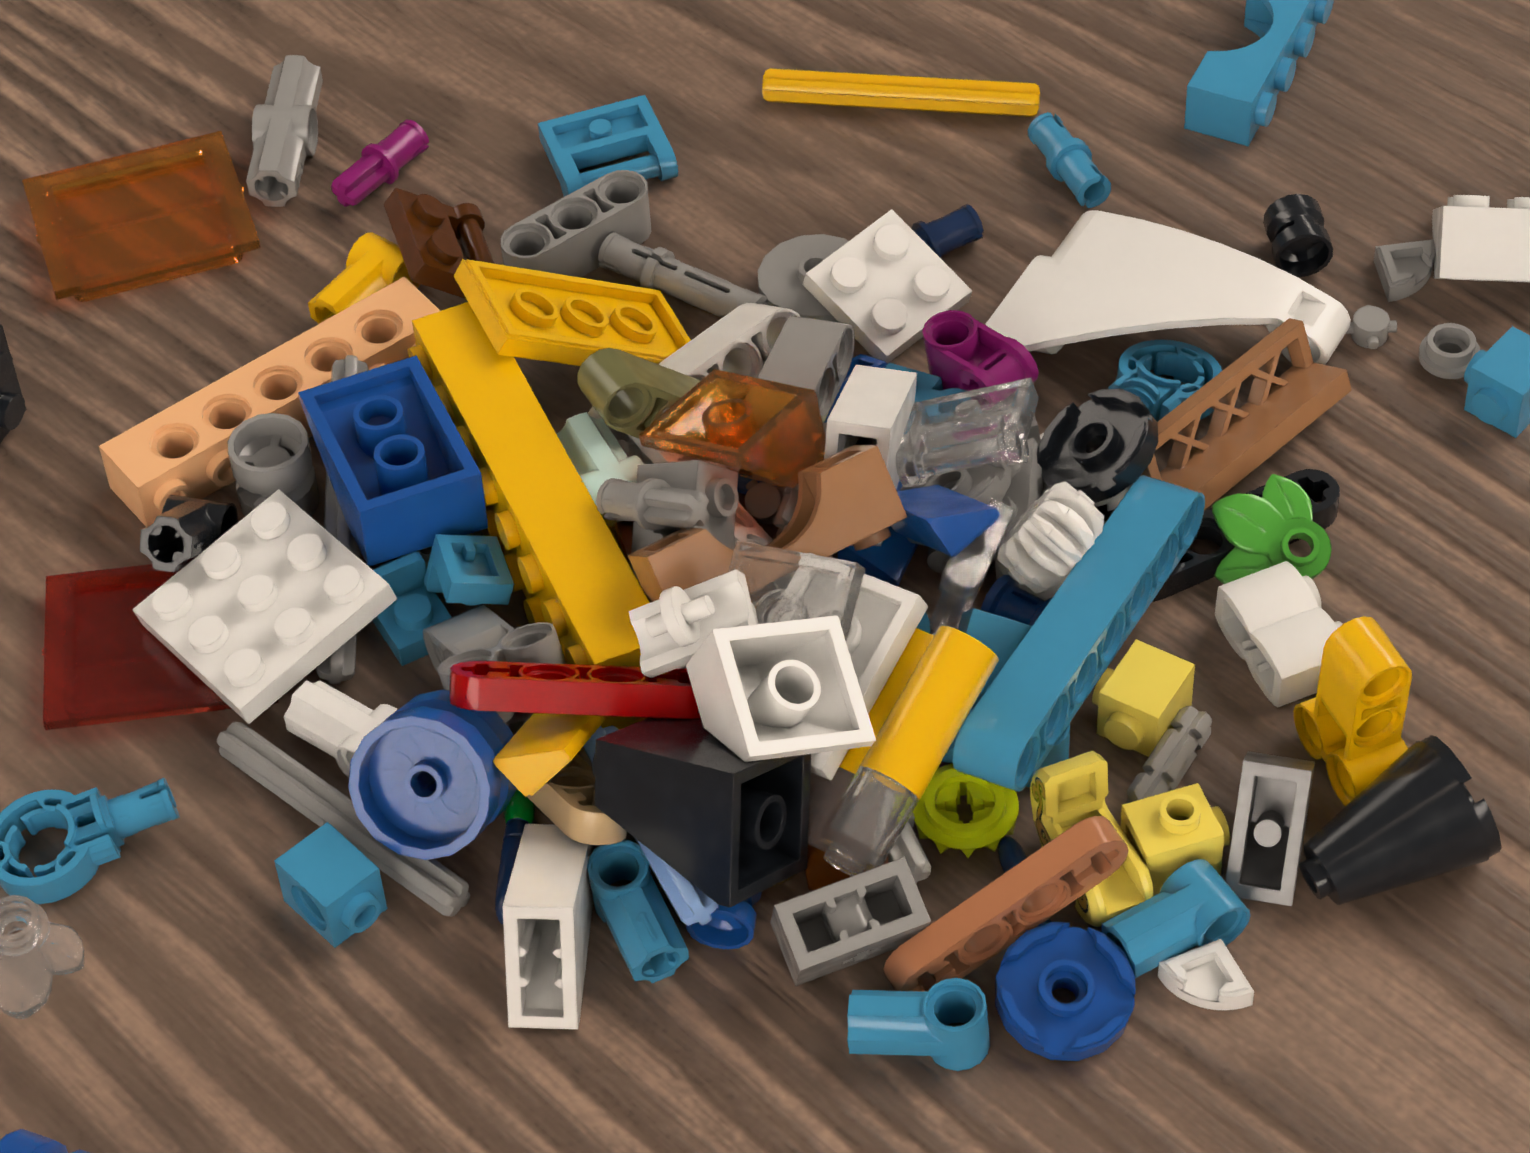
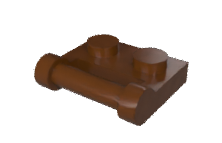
[383,187,495,299]

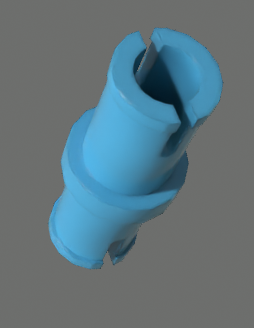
[1028,112,1111,208]

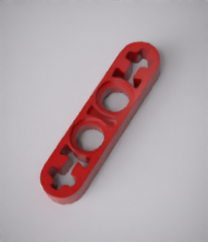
[449,661,701,719]

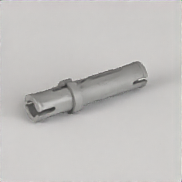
[598,232,768,318]

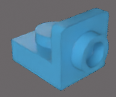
[424,534,514,606]
[372,551,451,666]

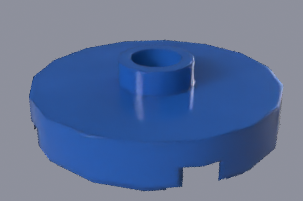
[995,922,1136,1061]

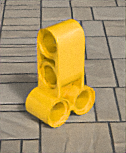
[1293,616,1412,807]

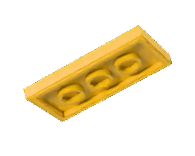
[454,259,691,366]

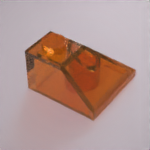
[639,369,826,488]

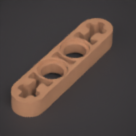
[883,816,1128,992]

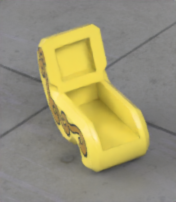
[1030,751,1154,927]

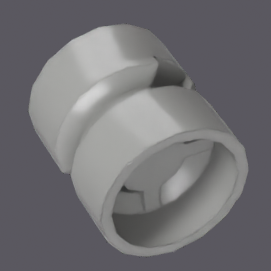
[228,413,320,516]

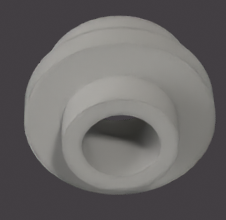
[1419,323,1480,379]

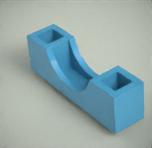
[1184,0,1334,146]

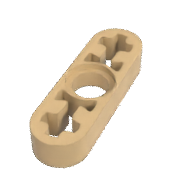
[527,754,627,845]

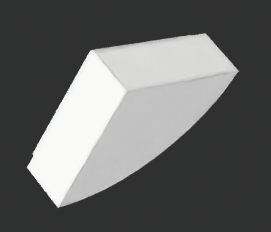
[1158,939,1254,1010]

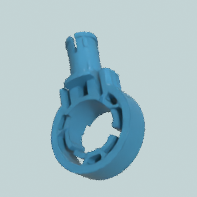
[1108,340,1222,422]
[0,778,180,904]

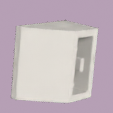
[1432,195,1530,283]

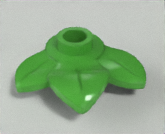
[1212,474,1332,584]

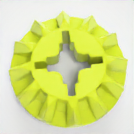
[911,764,1019,858]

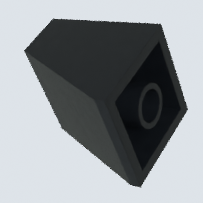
[592,717,811,908]

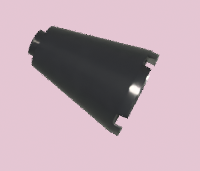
[1299,735,1502,905]

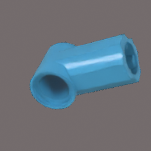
[587,840,689,983]
[1101,859,1250,978]
[847,978,990,1071]

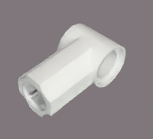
[284,680,397,778]

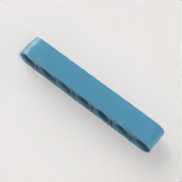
[952,475,1205,792]

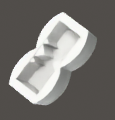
[1215,561,1343,708]

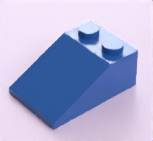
[298,355,488,567]

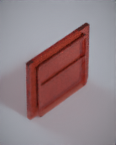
[42,564,279,730]

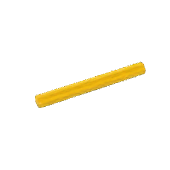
[762,68,1040,117]

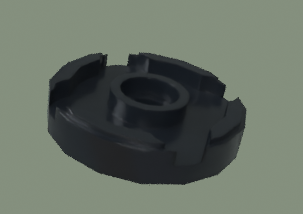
[1037,389,1159,503]

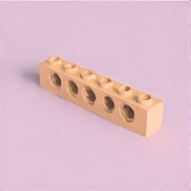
[99,277,441,527]

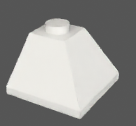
[686,616,876,762]

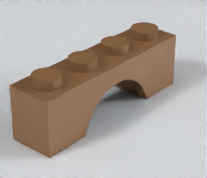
[628,445,907,604]

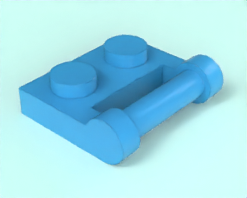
[538,95,678,197]

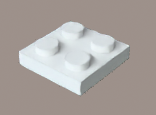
[803,209,972,363]

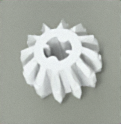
[997,481,1104,594]

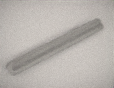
[216,722,470,917]

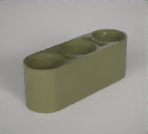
[577,348,740,463]

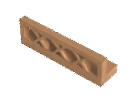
[1140,318,1352,510]

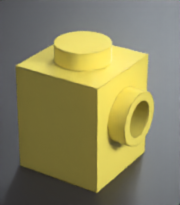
[1092,639,1195,757]
[1120,783,1230,895]

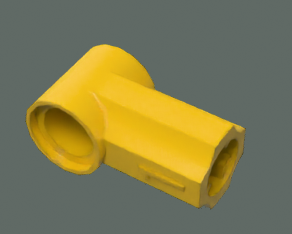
[308,232,420,324]

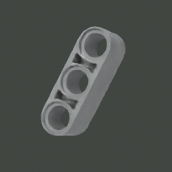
[501,170,652,277]
[738,316,854,460]

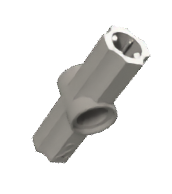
[246,55,323,207]

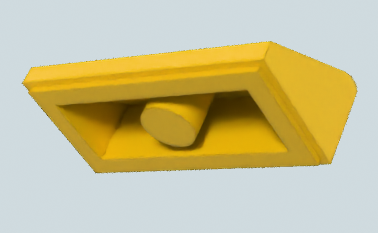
[493,713,608,797]

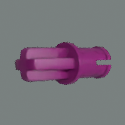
[331,119,429,207]

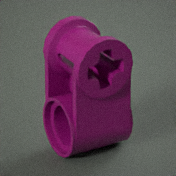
[922,310,1039,417]

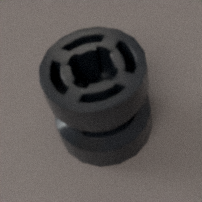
[1263,194,1333,277]

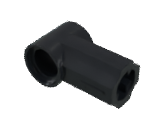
[140,495,238,572]

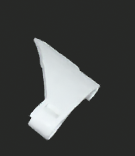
[985,210,1351,365]

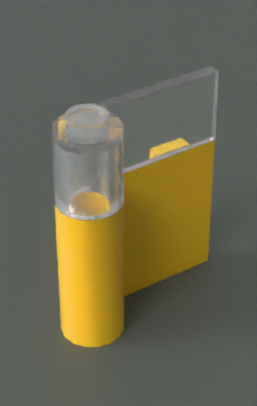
[808,626,999,876]

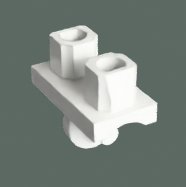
[628,569,758,678]

